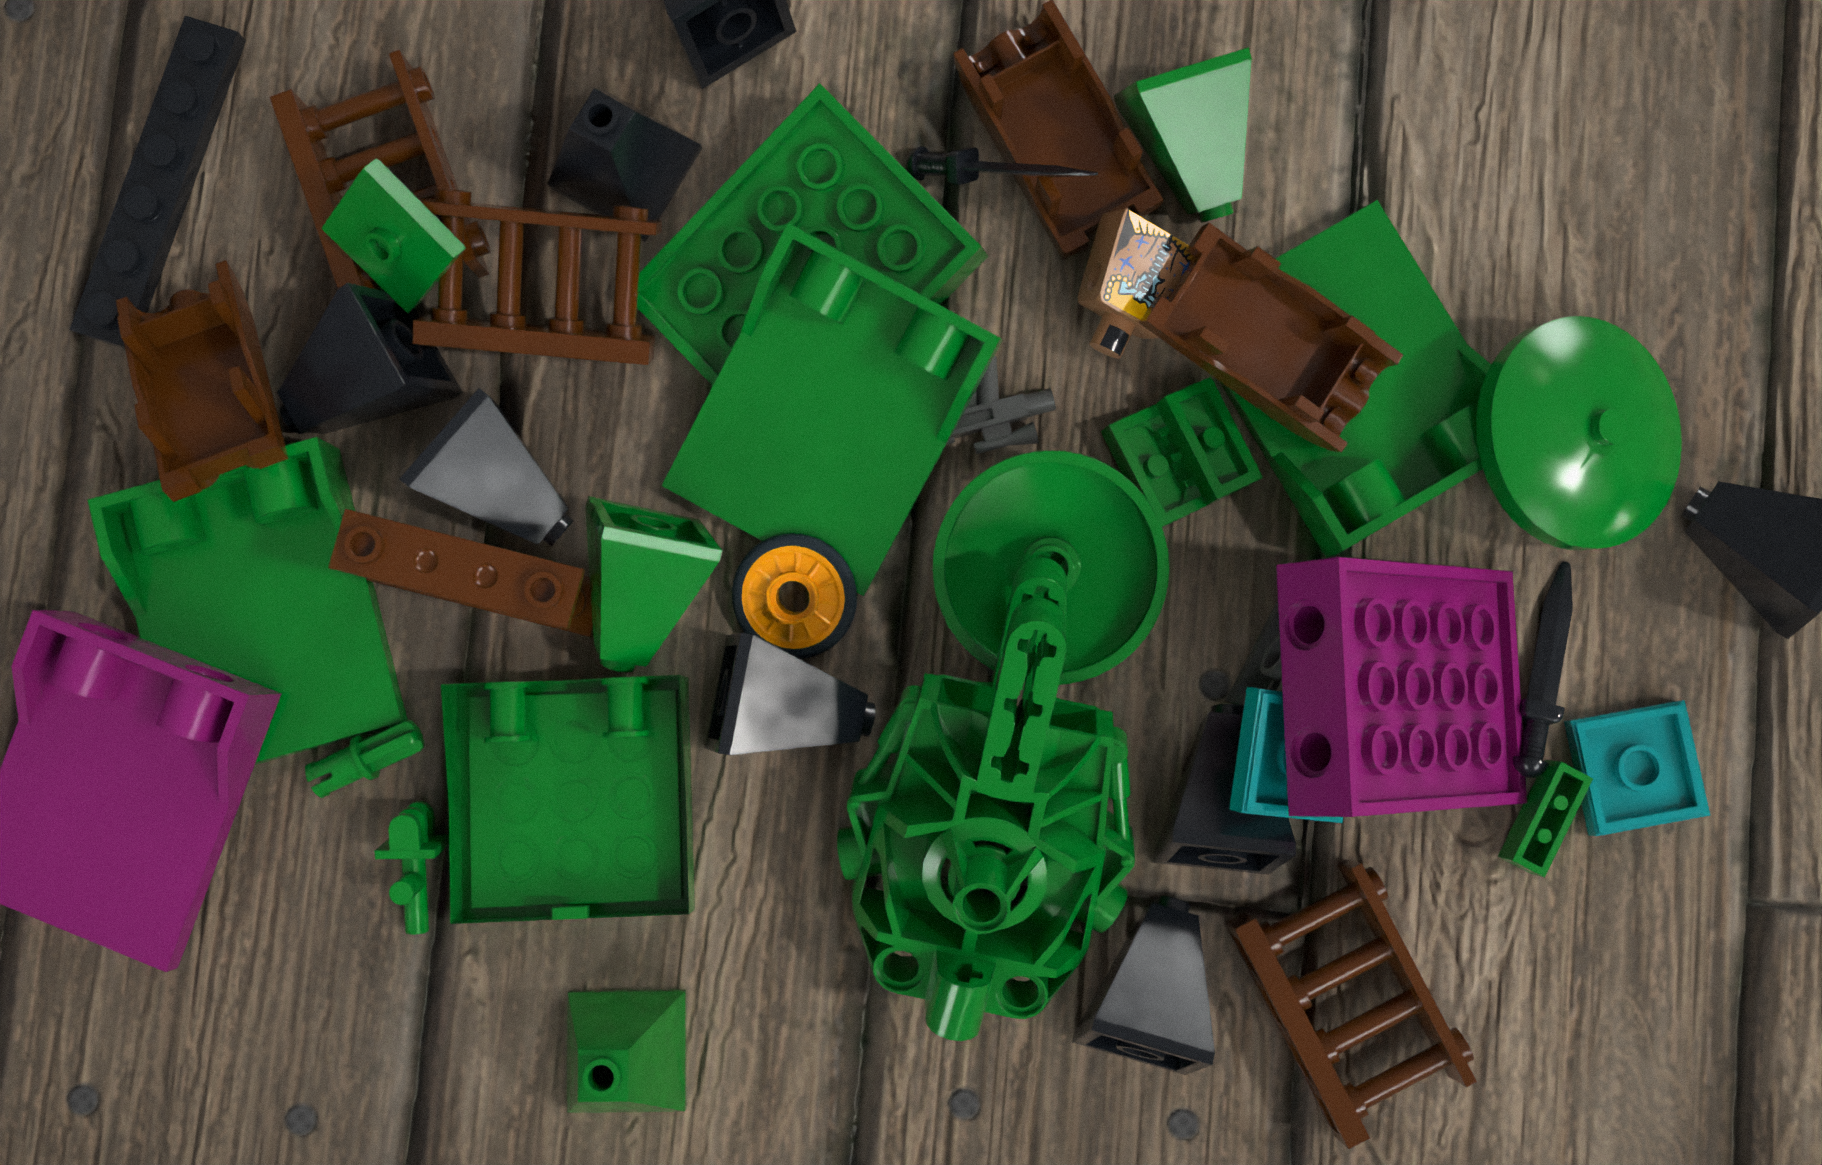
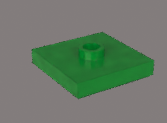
[321,158,466,313]

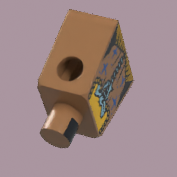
[1077,208,1193,359]

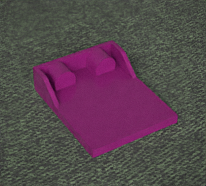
[1276,557,1527,817]
[0,610,282,972]

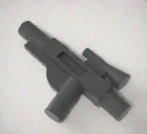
[947,356,1056,454]

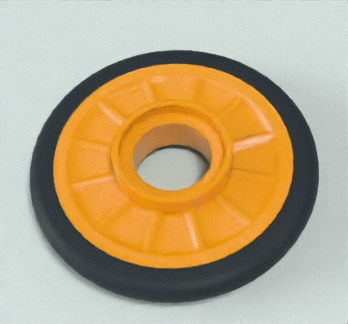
[732,533,857,659]

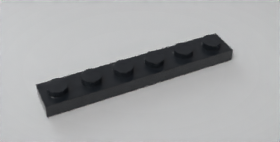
[70,16,246,349]

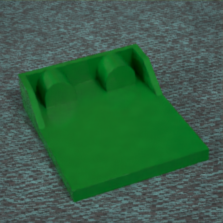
[637,83,989,386]
[1218,200,1491,558]
[661,223,1003,596]
[87,437,408,765]

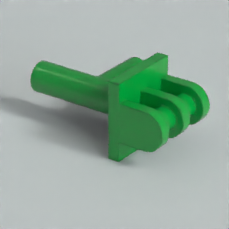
[374,801,449,935]

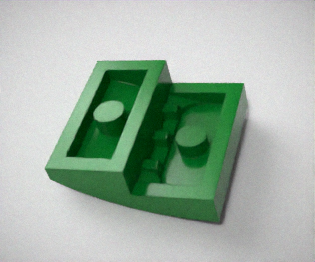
[1101,376,1263,528]

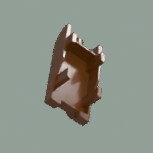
[953,0,1164,261]
[1139,223,1403,453]
[116,260,288,502]

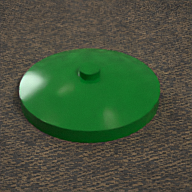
[1476,316,1682,551]
[933,450,1169,685]

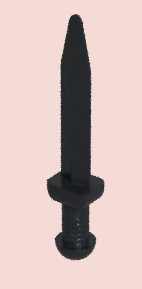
[905,146,1098,185]
[1513,562,1573,778]

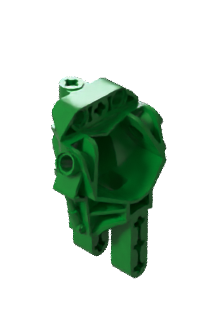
[837,557,1135,1041]

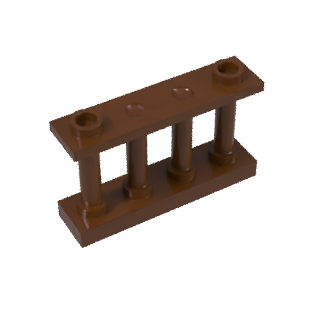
[270,50,491,291]
[413,189,662,365]
[328,509,593,638]
[1224,860,1477,1149]

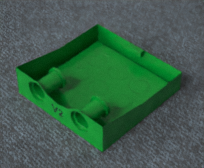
[441,675,695,924]

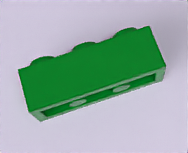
[1498,759,1593,878]

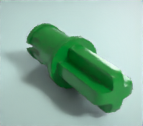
[305,720,425,798]

